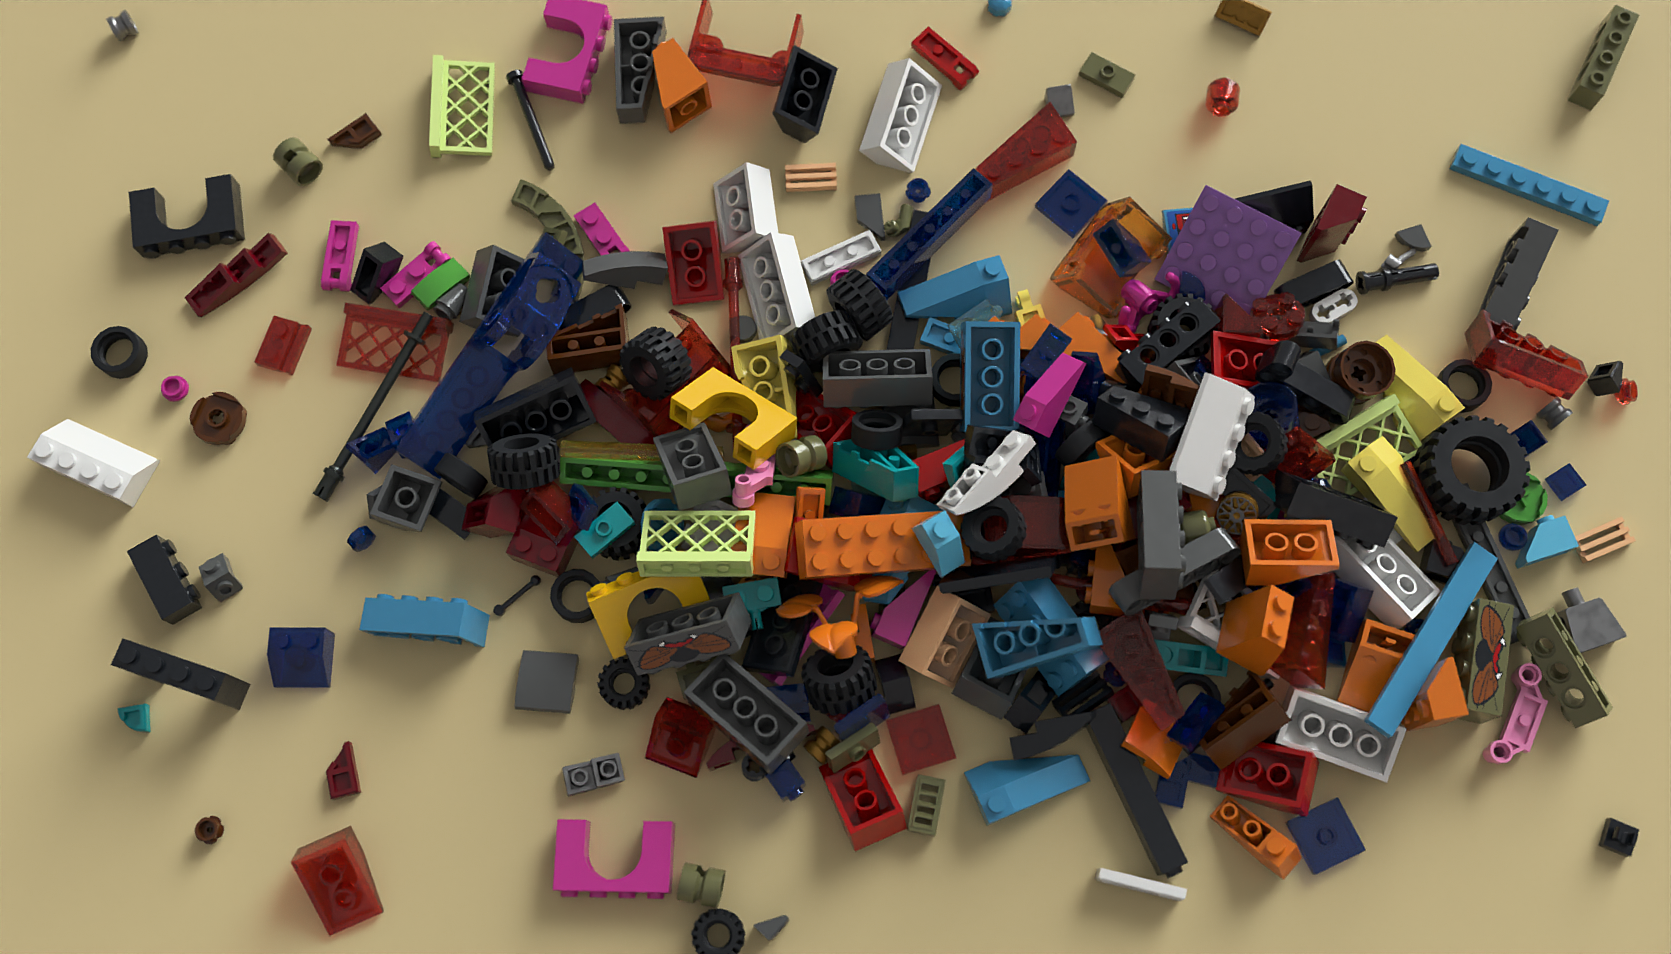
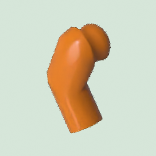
[701,413,740,432]

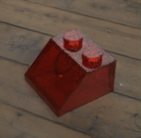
[645,697,716,778]

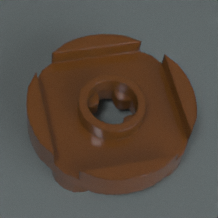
[190,392,247,445]

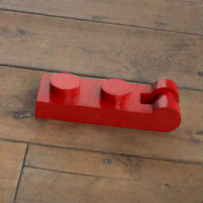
[911,26,979,90]

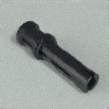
[1355,263,1439,295]

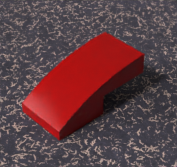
[1103,324,1145,357]

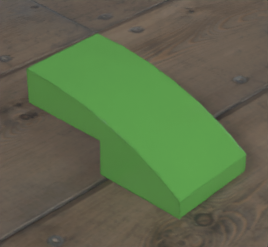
[411,258,470,311]

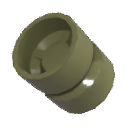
[273,137,323,186]
[775,435,827,478]
[677,863,725,908]

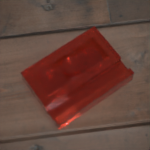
[254,316,312,376]

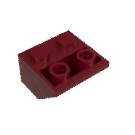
[461,486,526,538]

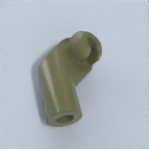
[884,204,913,237]

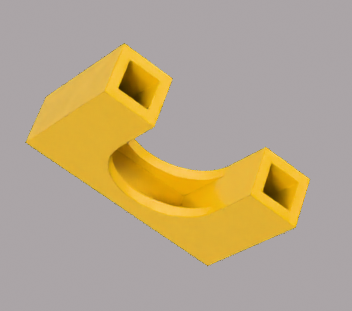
[669,367,797,470]
[586,550,710,659]

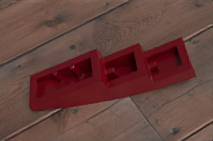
[184,233,288,317]

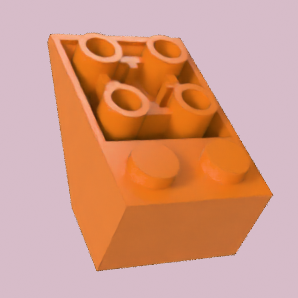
[1064,455,1136,552]
[1336,619,1415,713]

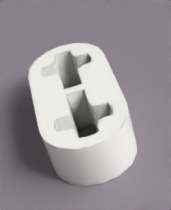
[1309,289,1357,323]

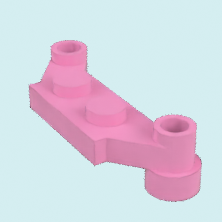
[732,424,776,508]
[1483,663,1548,764]

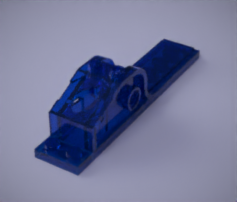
[393,232,583,480]

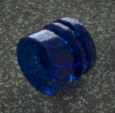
[1248,381,1300,451]

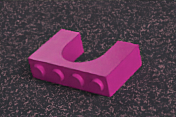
[521,0,612,104]
[553,819,675,899]

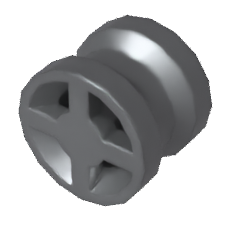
[107,10,139,41]

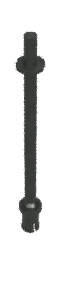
[312,312,433,502]

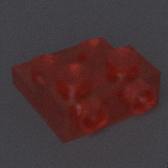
[1262,426,1336,484]

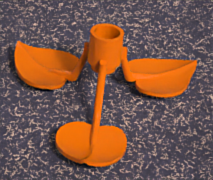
[776,575,904,659]

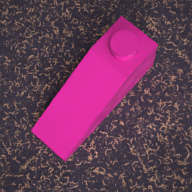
[1013,352,1086,438]
[870,570,936,649]

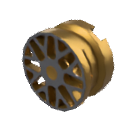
[1217,491,1259,535]

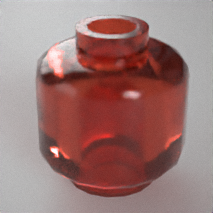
[1205,77,1240,117]

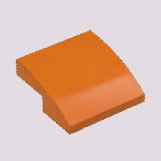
[1121,698,1189,779]

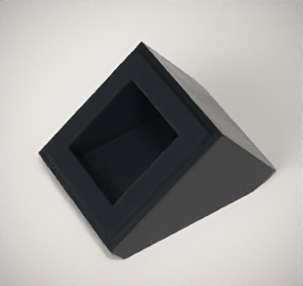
[1587,361,1623,396]

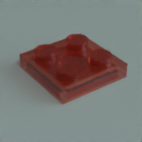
[886,704,956,776]

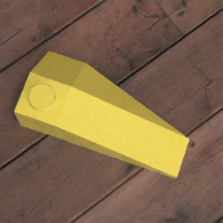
[731,335,797,439]
[1375,335,1465,447]
[1340,436,1438,553]

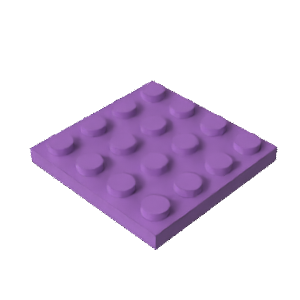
[1155,185,1302,326]

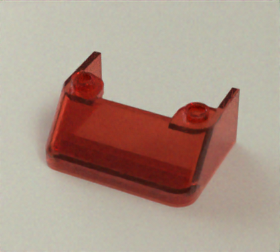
[688,0,804,87]
[599,309,731,437]

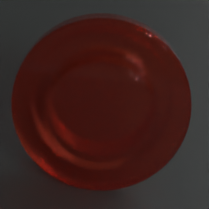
[1614,378,1638,405]

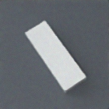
[801,230,881,286]
[1095,868,1187,901]

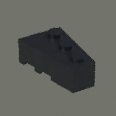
[1092,386,1191,462]

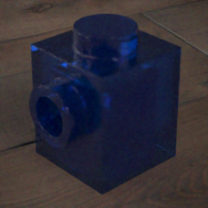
[765,759,806,802]

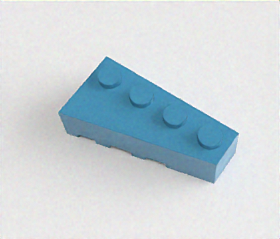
[359,594,490,647]
[972,617,1103,679]

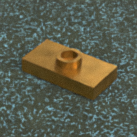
[1215,0,1272,36]

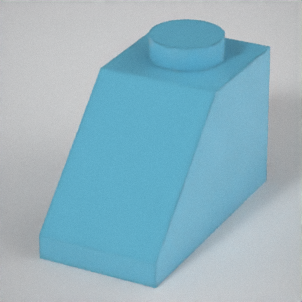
[912,510,965,577]
[1515,515,1579,569]

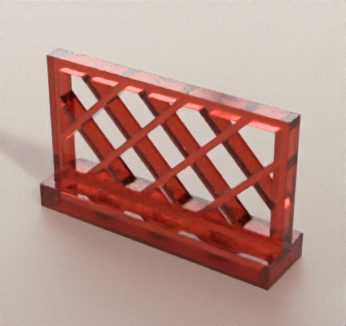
[336,302,454,383]

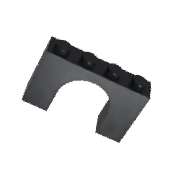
[129,174,245,258]
[111,638,251,710]

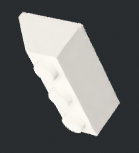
[713,162,778,254]

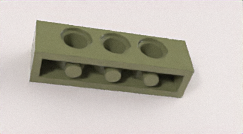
[1567,5,1639,110]
[1516,607,1613,728]

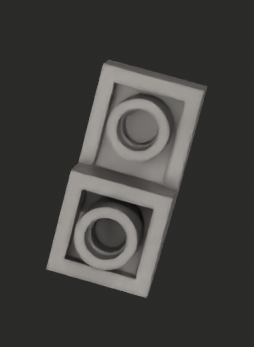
[562,753,625,796]

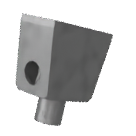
[1557,587,1627,653]

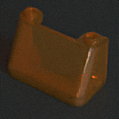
[1050,196,1172,319]

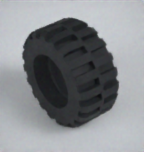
[1413,415,1531,525]

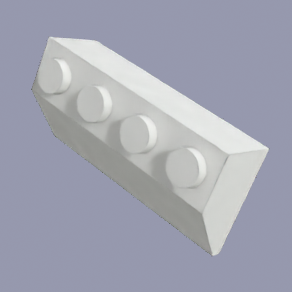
[859,58,942,173]
[738,232,815,340]
[1169,373,1255,501]
[27,419,160,507]
[1333,535,1441,629]
[1275,685,1406,782]

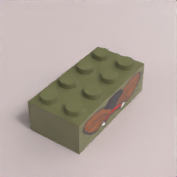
[1451,598,1514,724]

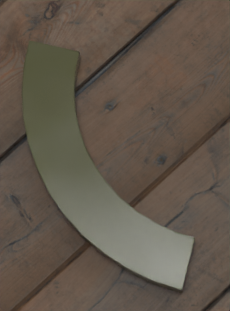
[511,179,584,302]

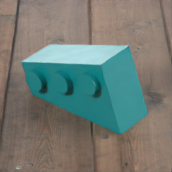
[832,439,919,502]

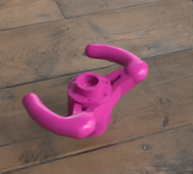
[1118,272,1180,333]

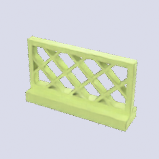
[429,55,495,158]
[1296,394,1422,495]
[636,511,756,577]

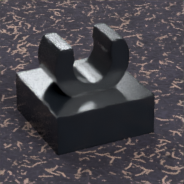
[1598,818,1639,857]

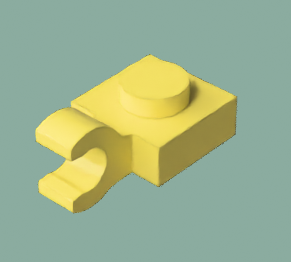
[1014,289,1046,328]

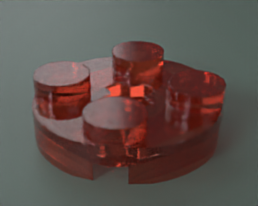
[1250,292,1305,341]

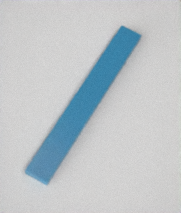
[1364,542,1498,738]

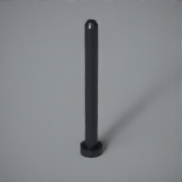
[506,70,555,170]

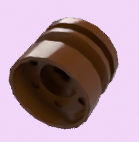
[1325,341,1396,406]

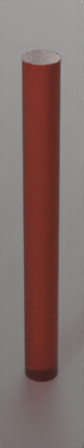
[1400,461,1458,566]

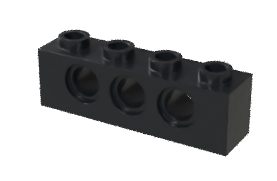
[1115,297,1221,393]

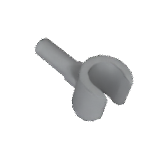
[1381,248,1416,270]

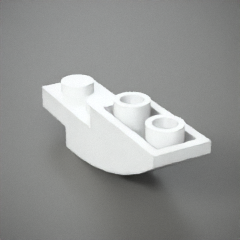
[937,430,1036,515]

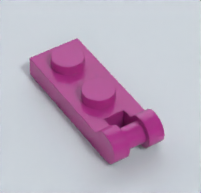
[573,202,630,256]
[321,220,359,292]
[380,241,452,309]

